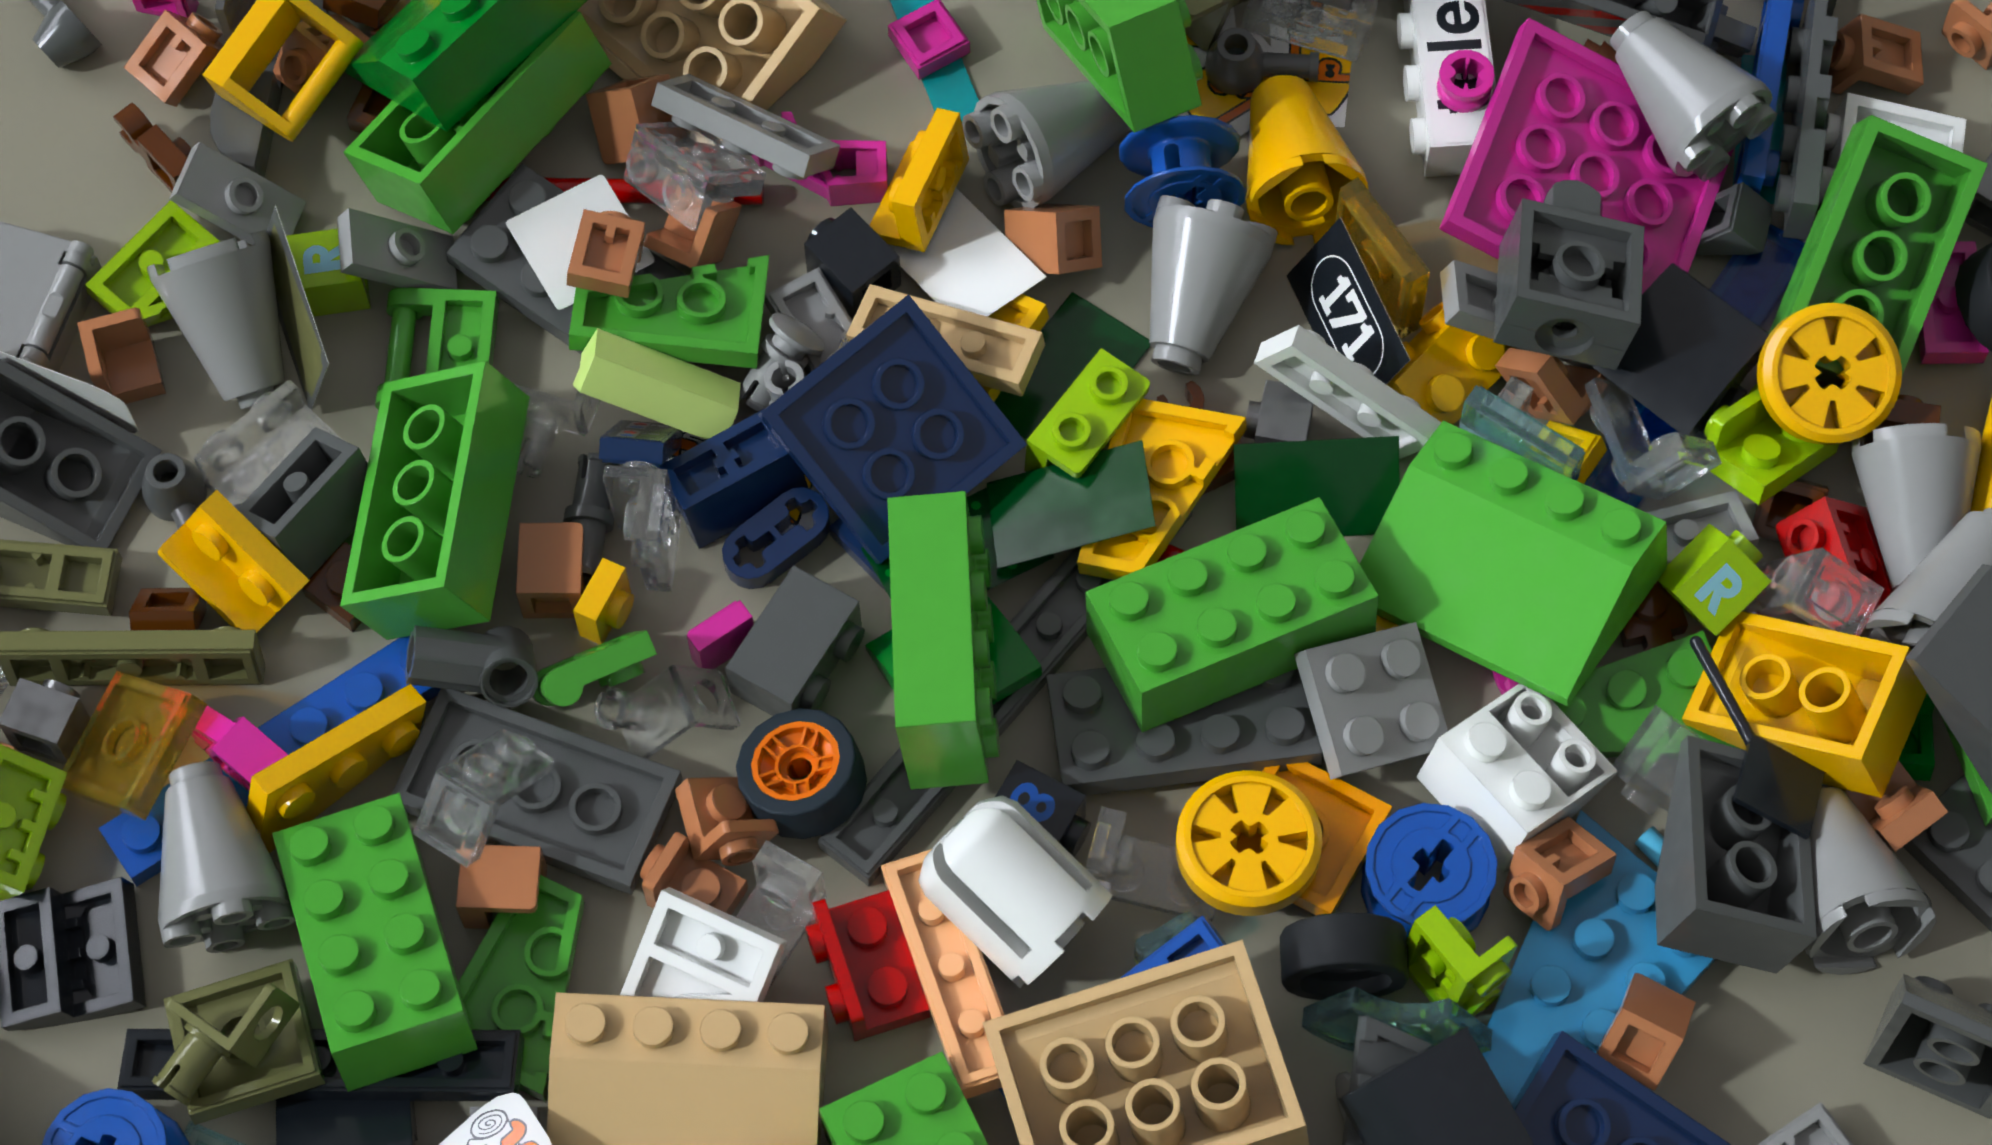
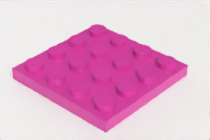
[1439,18,1735,294]

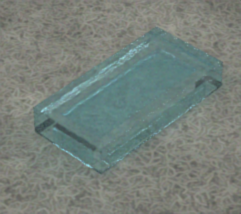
[1459,385,1585,481]

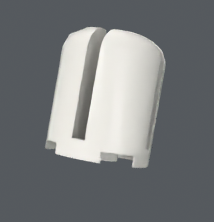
[918,795,1113,988]

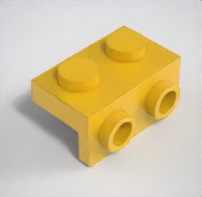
[1386,302,1516,425]

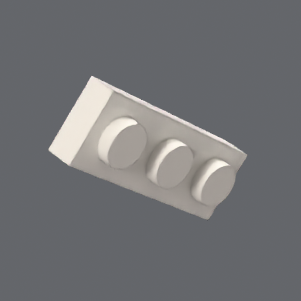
[1254,325,1442,459]

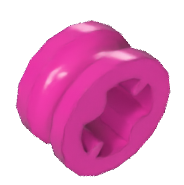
[1436,50,1495,113]

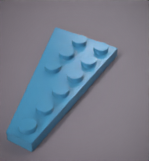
[1478,810,1717,1105]

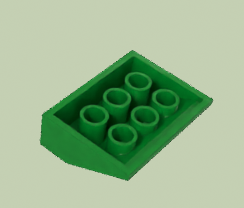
[345,0,588,132]

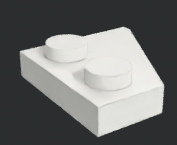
[620,887,787,1002]

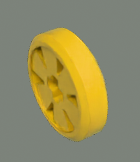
[1757,303,1902,445]
[1176,770,1322,916]

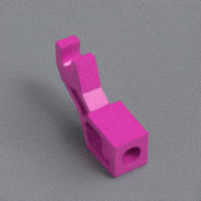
[751,111,888,206]
[164,691,288,792]

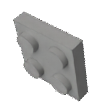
[1294,622,1448,780]

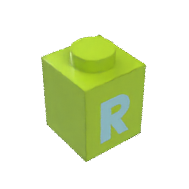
[286,228,371,317]
[1658,524,1772,636]

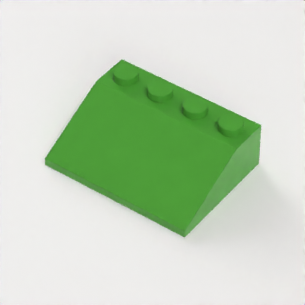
[1360,420,1667,707]

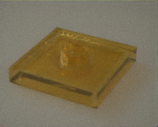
[1335,177,1430,339]
[62,671,208,820]

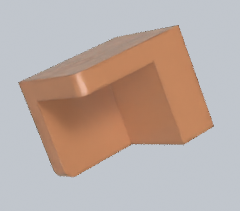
[586,74,685,164]
[643,181,742,268]
[1004,203,1102,275]
[77,308,166,404]
[516,522,586,618]
[456,844,547,929]
[1596,973,1696,1091]

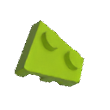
[85,200,220,327]

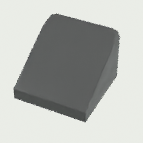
[1695,182,1772,255]

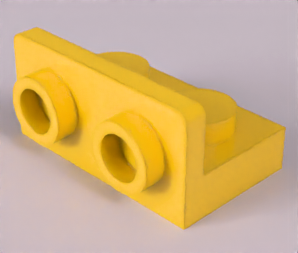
[869,108,969,252]
[158,490,310,633]

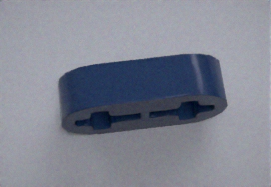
[722,487,830,589]

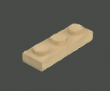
[846,284,1045,397]

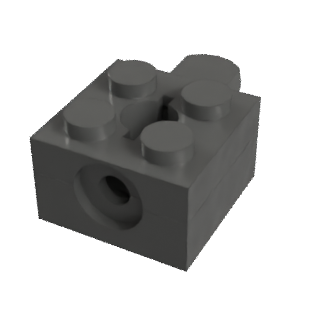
[1493,180,1644,370]

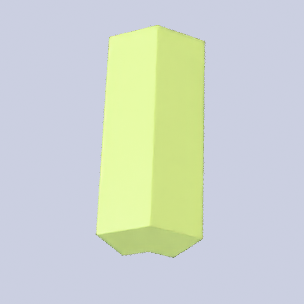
[573,328,741,440]

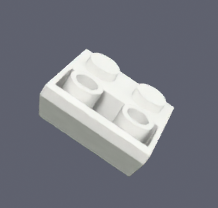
[1417,684,1618,872]

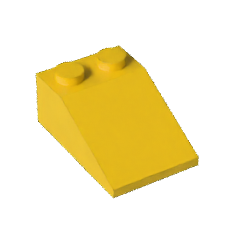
[1682,611,1927,798]

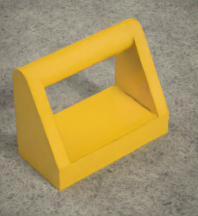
[202,0,364,142]

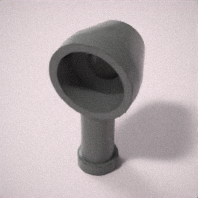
[30,0,102,68]
[1205,28,1319,95]
[142,453,207,529]

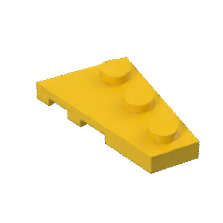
[1077,399,1247,580]
[246,684,426,853]

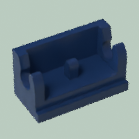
[656,408,809,549]

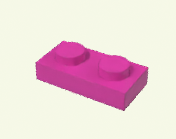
[1918,241,1989,364]

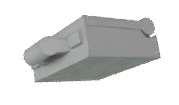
[0,221,102,372]

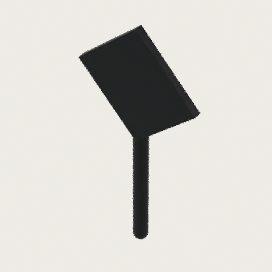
[1690,636,1825,840]

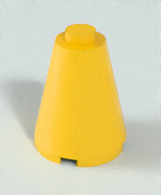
[1246,75,1369,245]

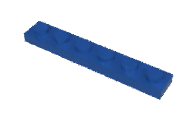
[98,636,441,887]

